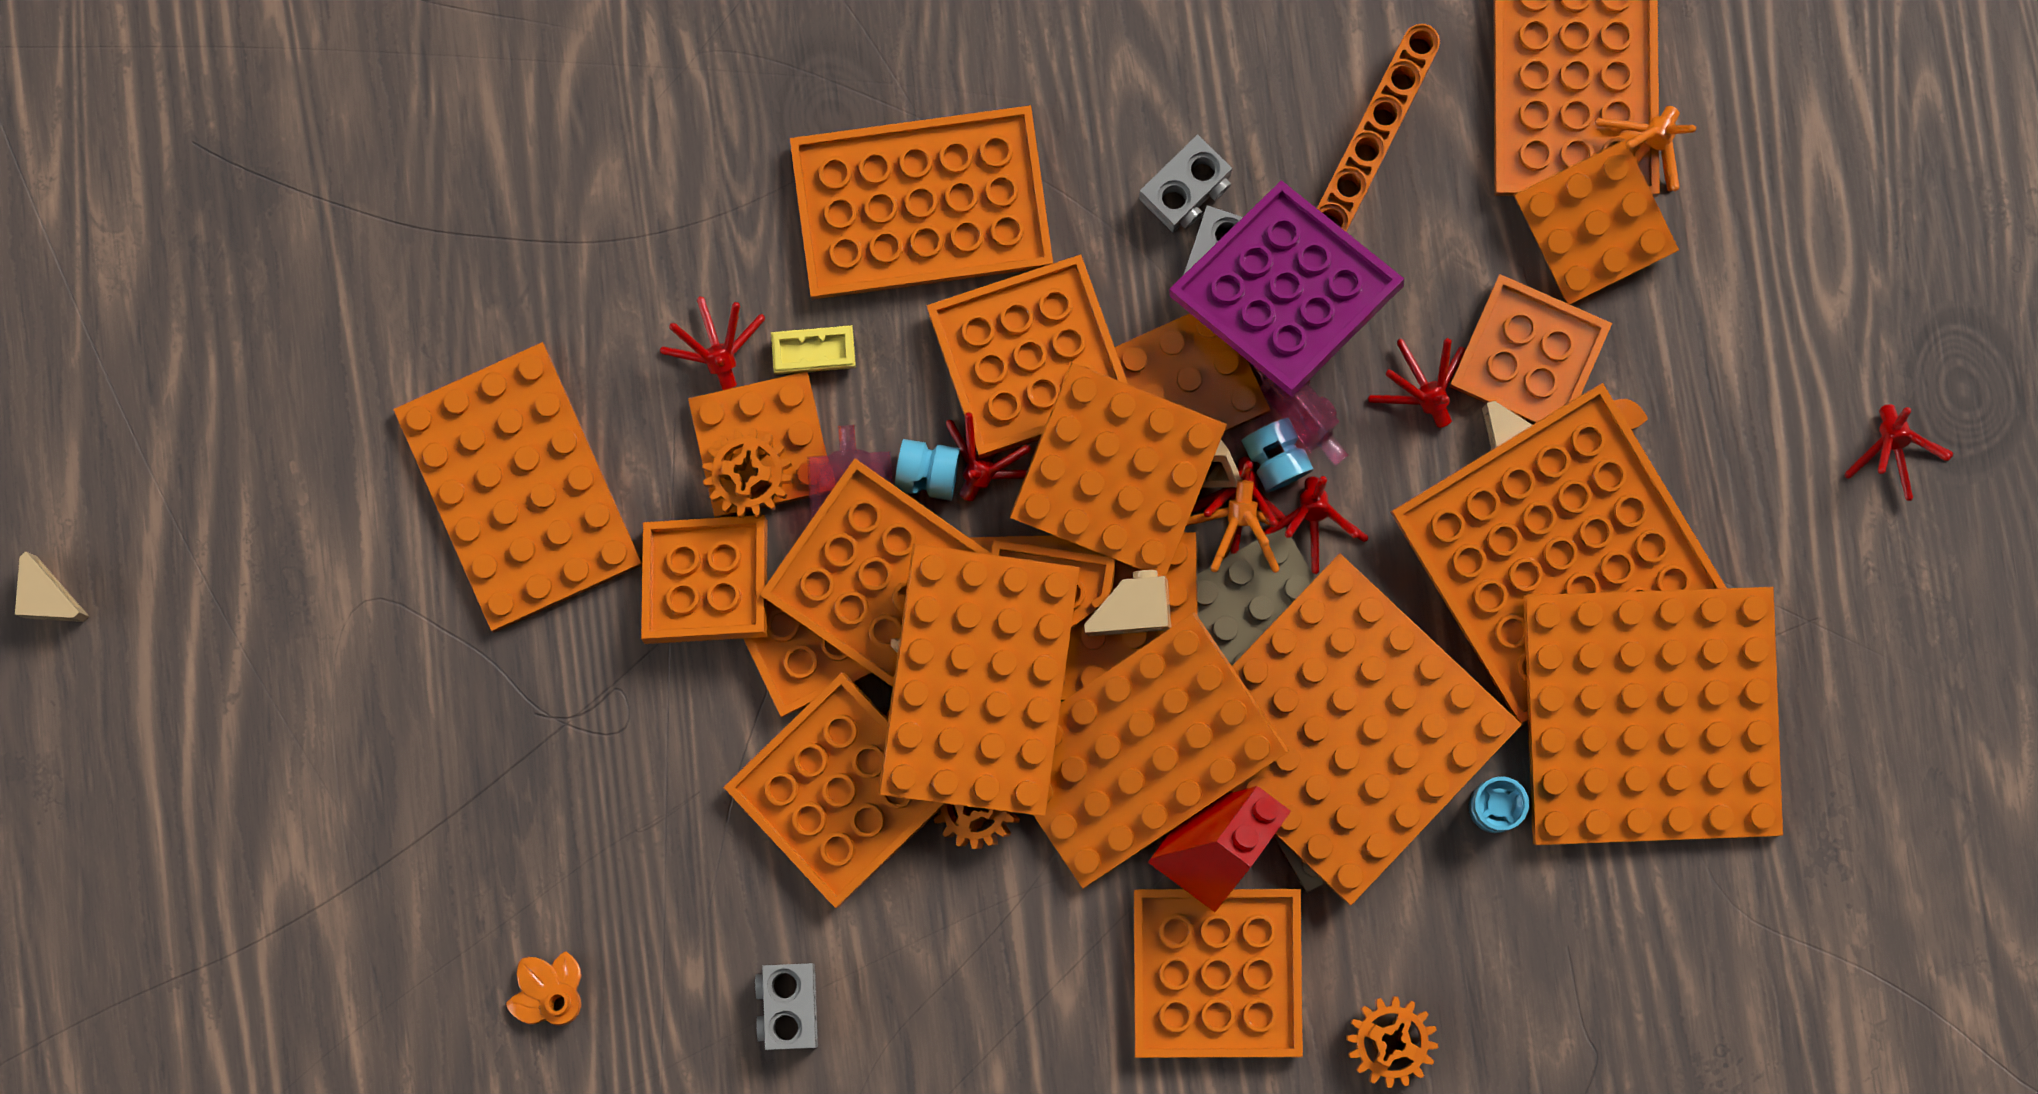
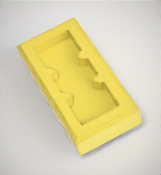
[771,325,856,375]

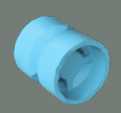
[1241,418,1314,493]
[895,439,960,501]
[1469,777,1529,833]

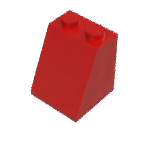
[1148,786,1291,912]

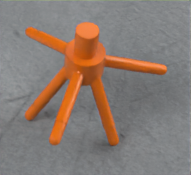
[1595,106,1696,191]
[1186,480,1280,573]

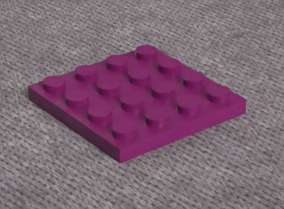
[1169,180,1404,397]

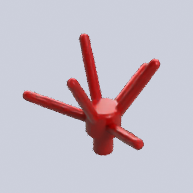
[660,296,765,390]
[1368,338,1465,428]
[1844,404,1953,501]
[946,412,1031,501]
[1191,457,1290,554]
[1264,476,1368,575]

